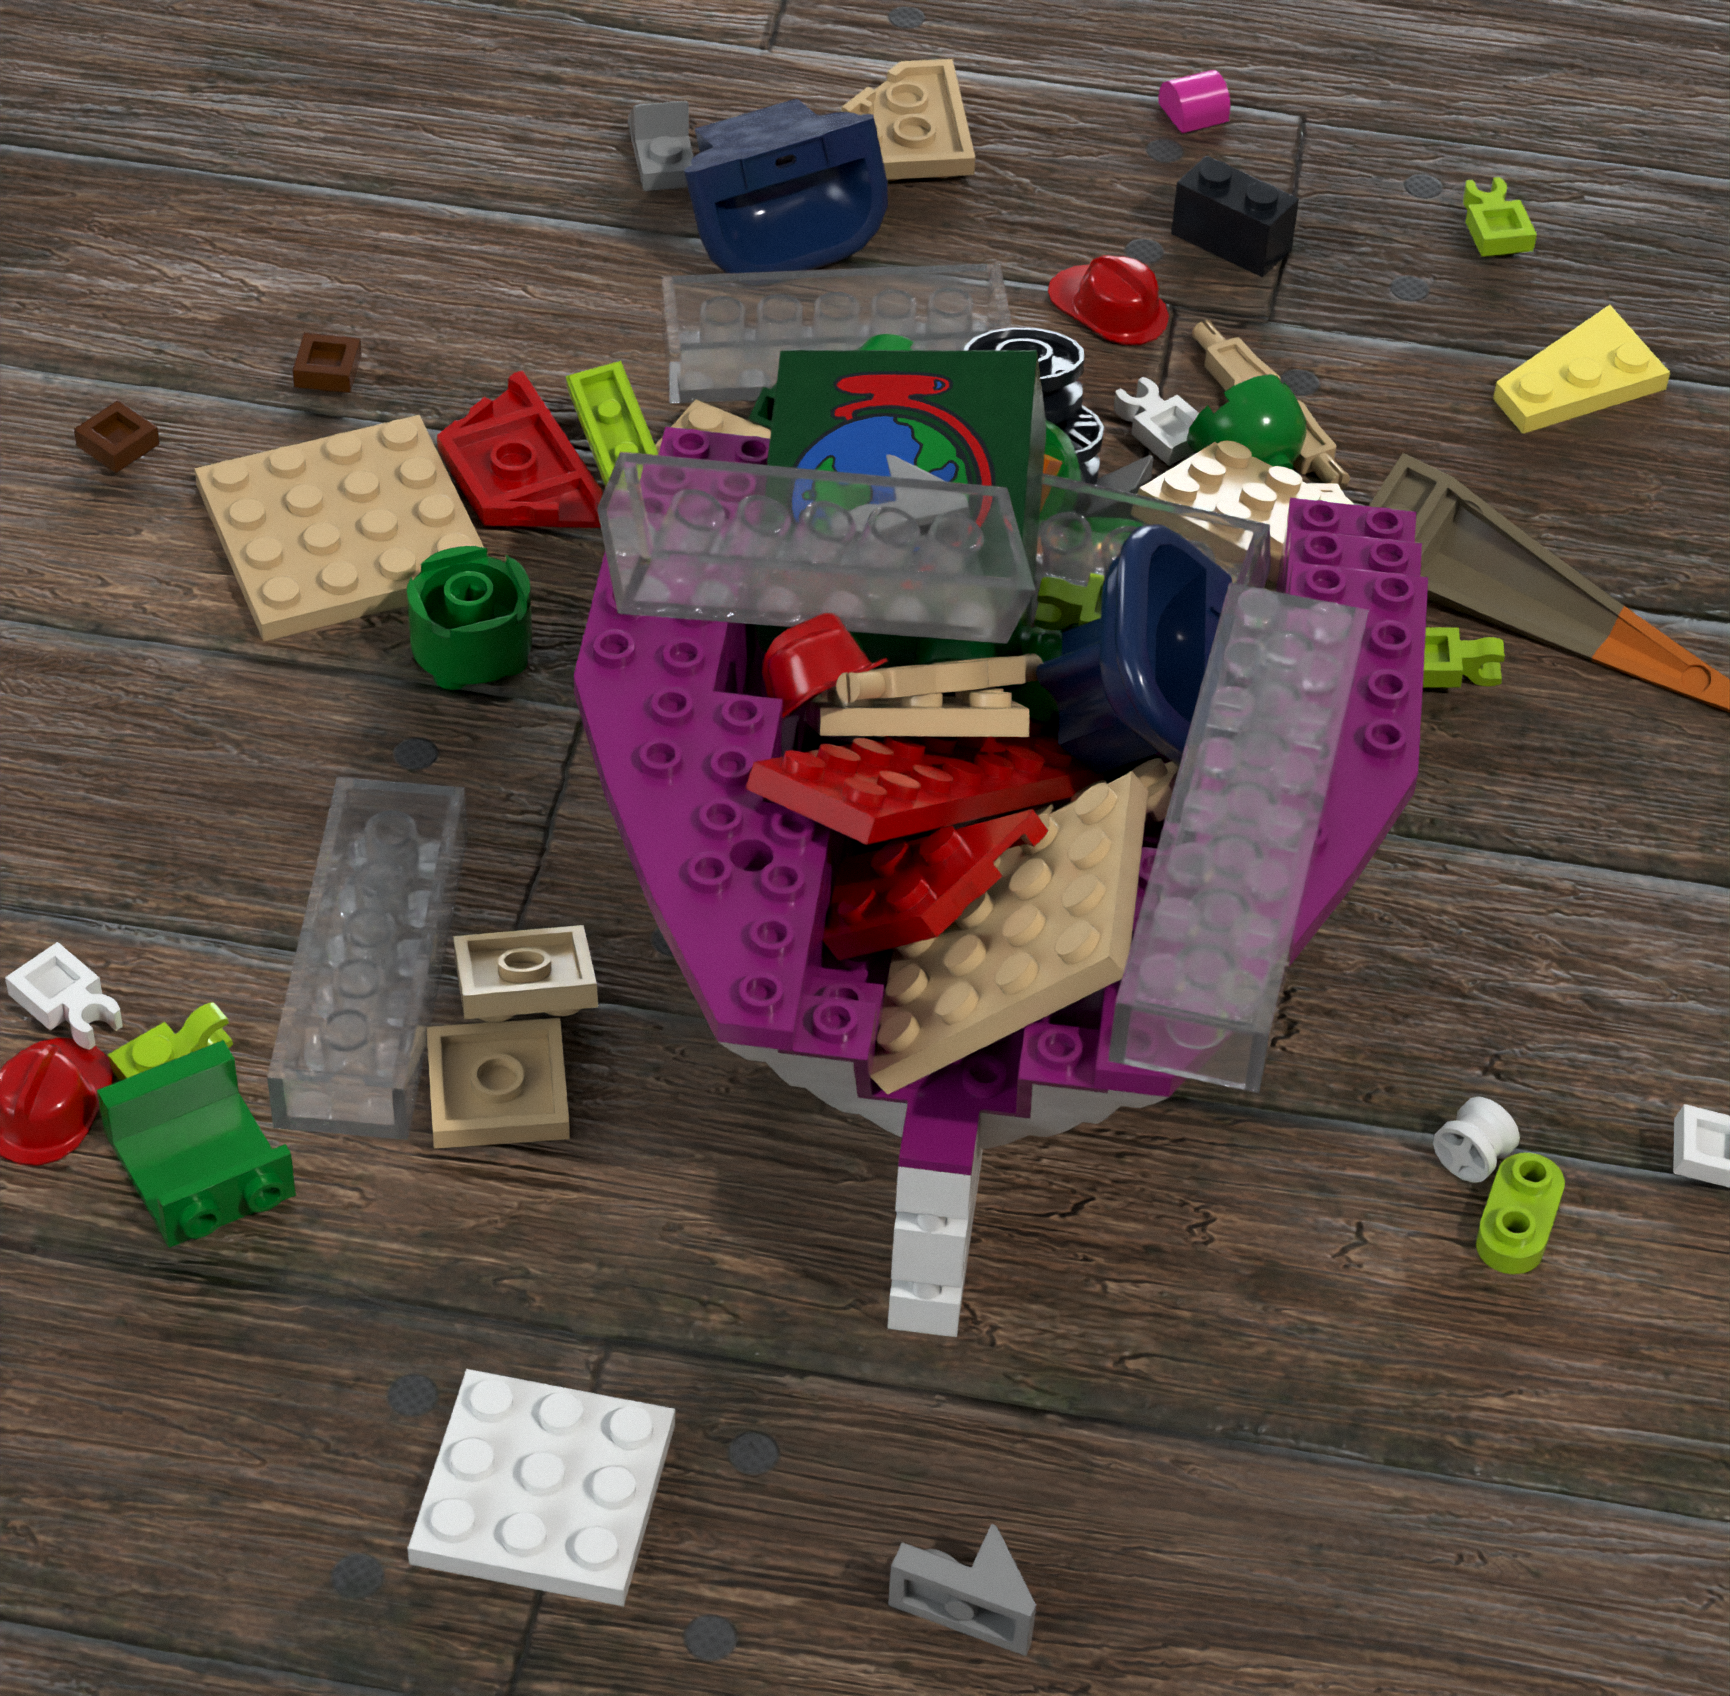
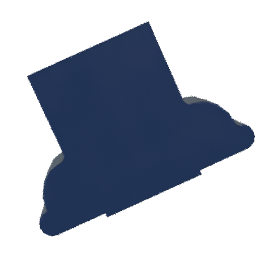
[684,98,888,283]
[1036,524,1235,774]

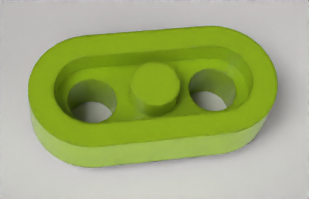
[1476,1153,1565,1274]

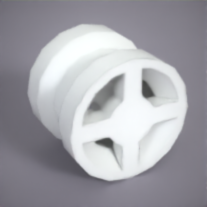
[1433,1097,1520,1183]

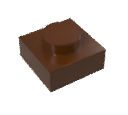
[293,332,362,393]
[74,400,160,473]

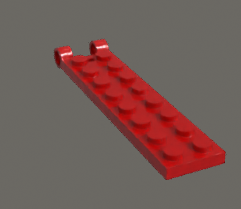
[745,714,1104,845]

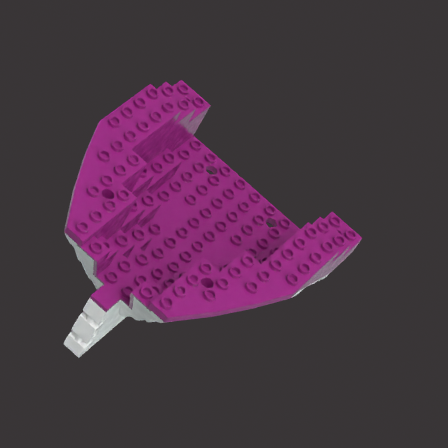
[574,427,1428,1337]

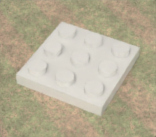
[408,1369,675,1607]

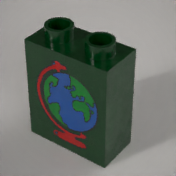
[750,350,1046,696]

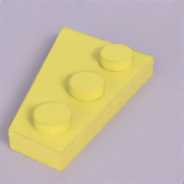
[1493,305,1670,434]

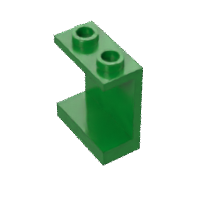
[97,1040,296,1248]

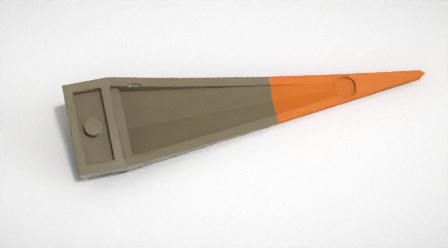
[1369,453,1730,713]

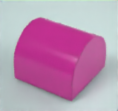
[1158,70,1230,133]

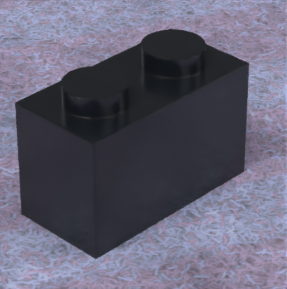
[1171,155,1299,278]

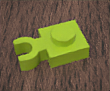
[1463,177,1537,257]

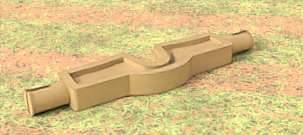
[1192,320,1350,490]
[836,654,1043,702]

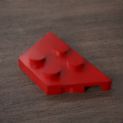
[437,370,614,528]
[822,809,1049,961]

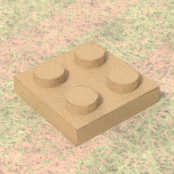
[453,925,598,1022]
[427,1018,570,1149]

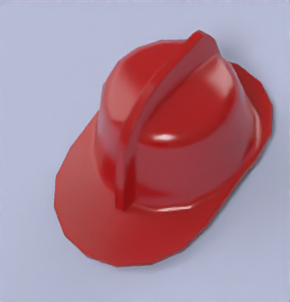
[1048,255,1169,345]
[762,612,888,722]
[0,1037,114,1166]

